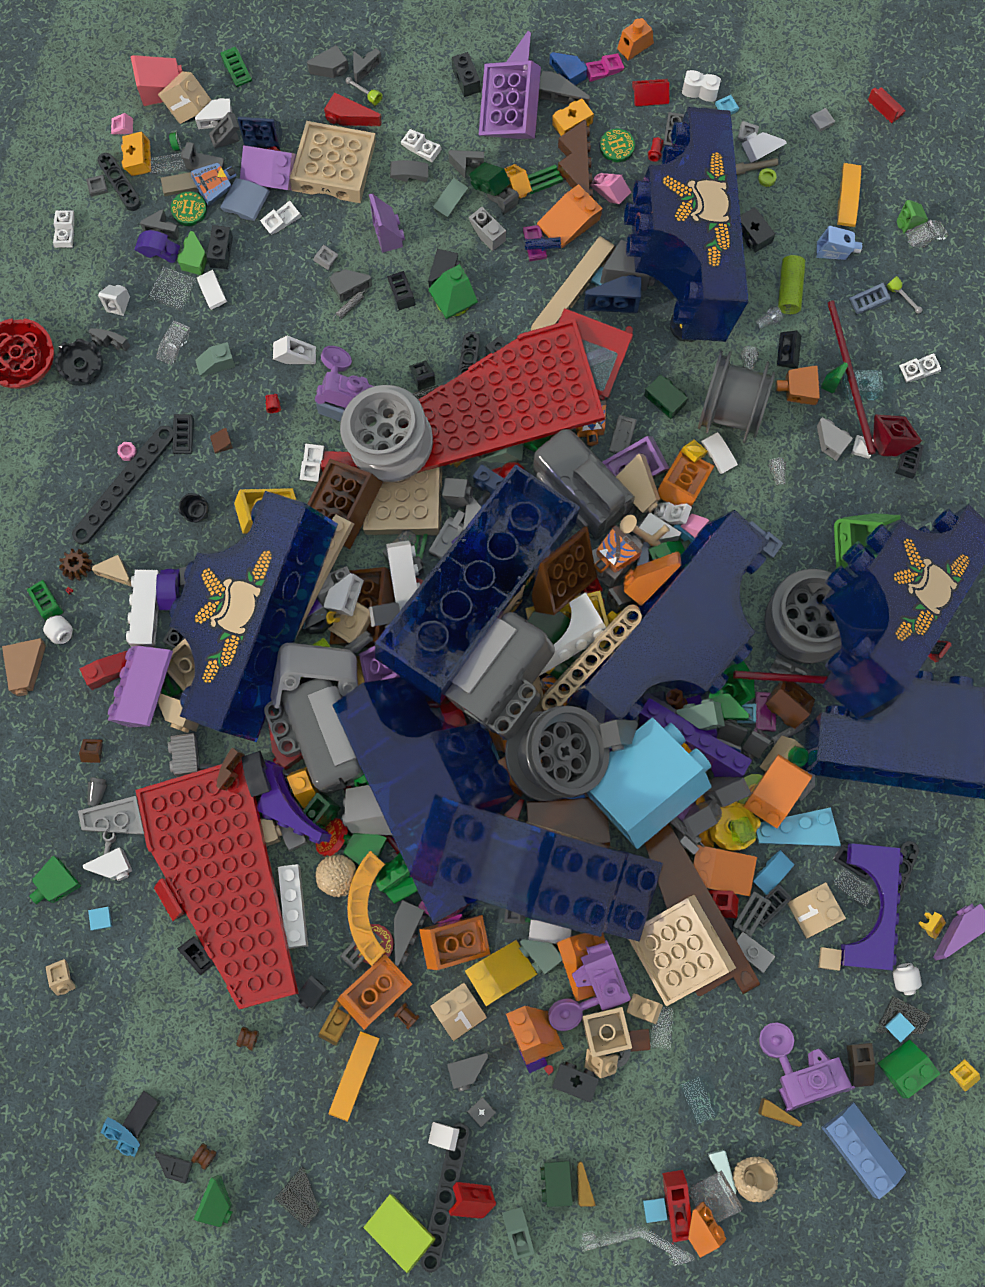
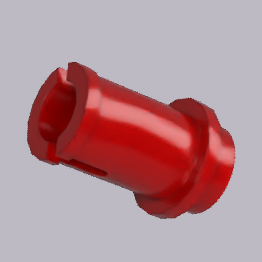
[648,137,664,162]

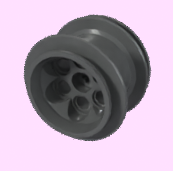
[698,350,775,444]
[764,569,859,663]
[505,706,609,801]

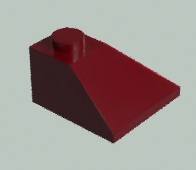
[873,414,922,456]

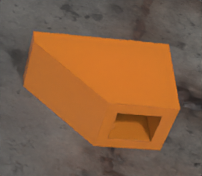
[688,1202,726,1258]

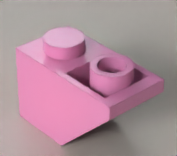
[589,173,631,204]

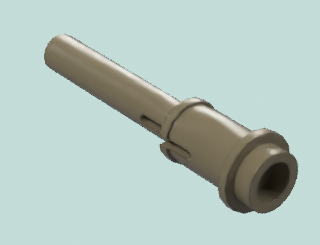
[724,158,778,178]

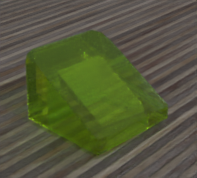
[730,816,757,843]

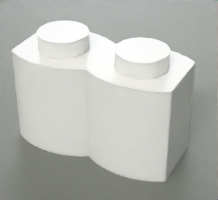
[682,70,721,102]

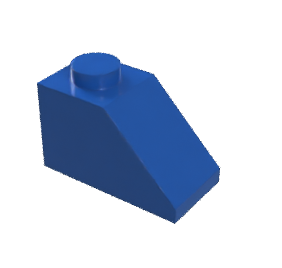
[550,52,588,85]

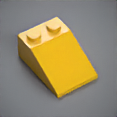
[234,488,301,534]
[465,940,537,1007]

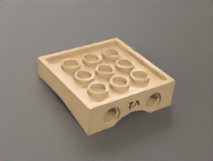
[290,121,376,203]
[363,466,442,535]
[626,895,736,1006]

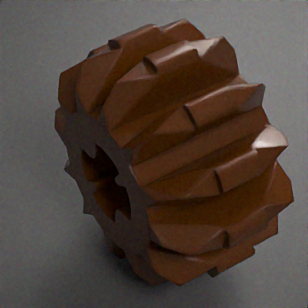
[59,549,92,581]

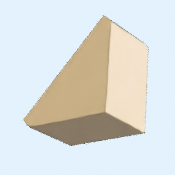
[92,555,131,586]

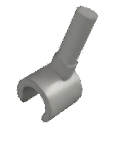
[103,831,116,855]

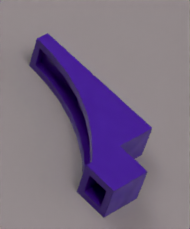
[257,759,332,844]

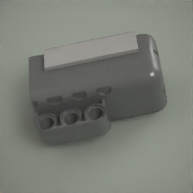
[533,429,635,539]
[444,612,555,739]
[264,678,369,795]

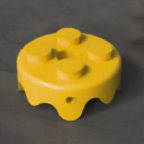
[709,801,761,851]

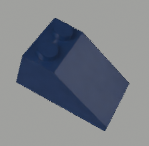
[583,275,641,313]

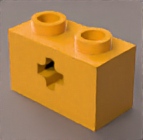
[552,99,594,136]
[121,131,151,176]

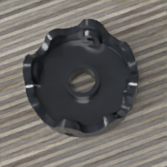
[55,338,103,386]

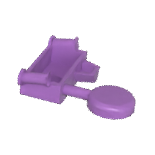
[315,346,374,408]
[548,940,631,1031]
[759,1023,855,1112]

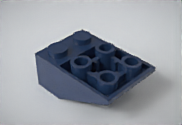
[238,117,282,151]

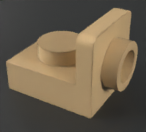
[46,959,76,996]
[627,993,663,1024]
[585,1048,618,1078]

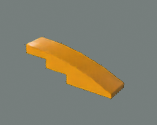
[837,163,861,227]
[329,1031,379,1122]

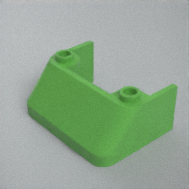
[834,513,904,598]

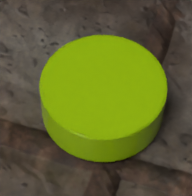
[758,168,777,187]

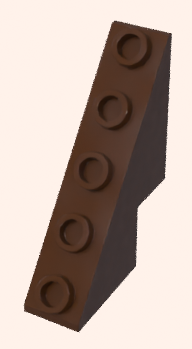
[558,120,593,198]

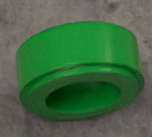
[169,132,181,151]
[788,746,808,767]

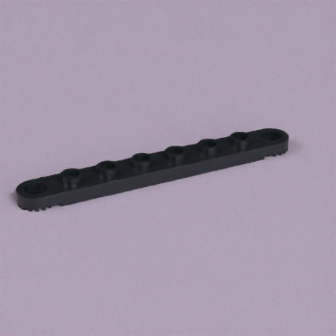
[72,425,173,545]

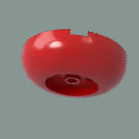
[0,318,54,389]

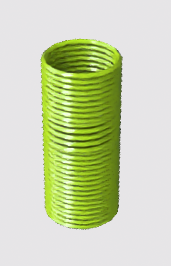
[778,255,806,314]

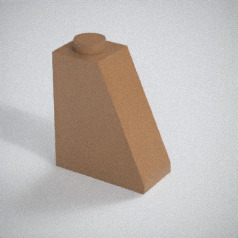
[2,638,46,696]

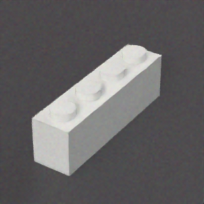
[386,541,424,622]
[126,570,160,648]
[278,864,308,949]

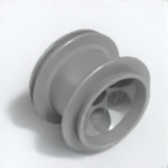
[340,385,433,482]

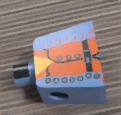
[191,163,236,206]

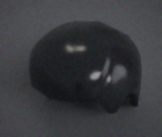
[179,493,209,523]

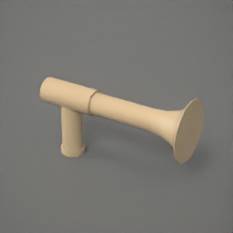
[620,515,670,547]

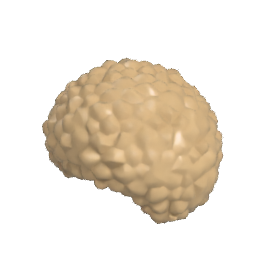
[315,854,357,897]
[733,1157,778,1202]

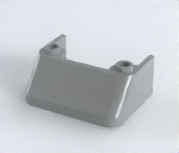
[270,643,358,716]

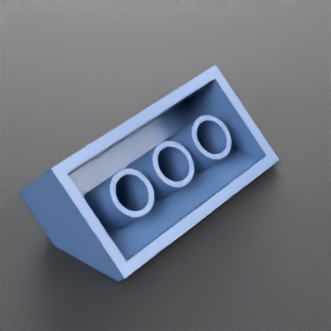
[821,1102,906,1199]

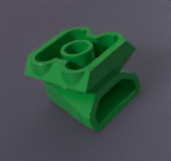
[376,850,428,904]

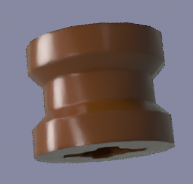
[236,1026,259,1051]
[191,1143,217,1170]

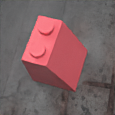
[131,55,183,106]

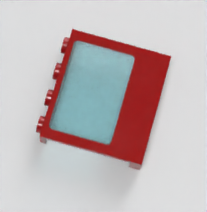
[558,308,634,400]

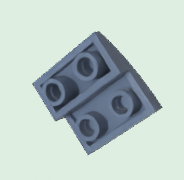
[220,178,270,221]

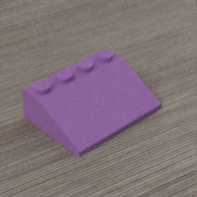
[479,60,541,139]
[108,646,173,727]

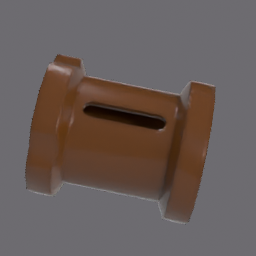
[666,689,688,710]
[393,1002,420,1030]

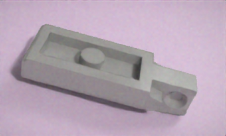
[428,510,465,561]

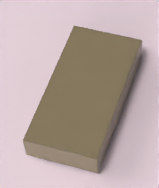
[161,172,198,196]

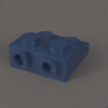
[473,464,513,502]

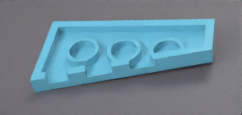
[756,807,841,847]

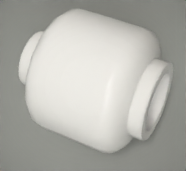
[43,616,73,644]
[893,963,922,995]

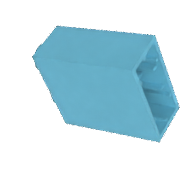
[586,717,712,849]

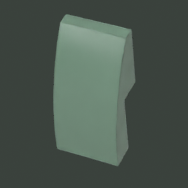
[433,178,469,218]

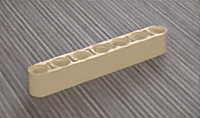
[531,236,616,331]
[542,605,642,710]

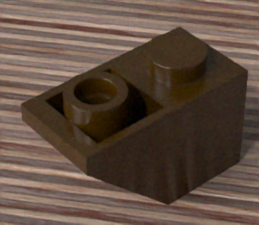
[846,1043,875,1087]

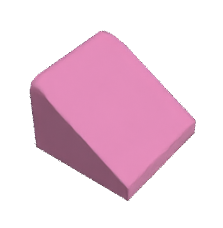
[111,113,133,134]
[680,514,709,538]

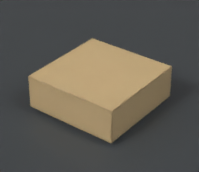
[819,947,842,971]

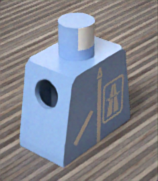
[816,226,862,260]

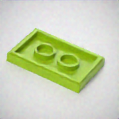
[363,1194,436,1273]

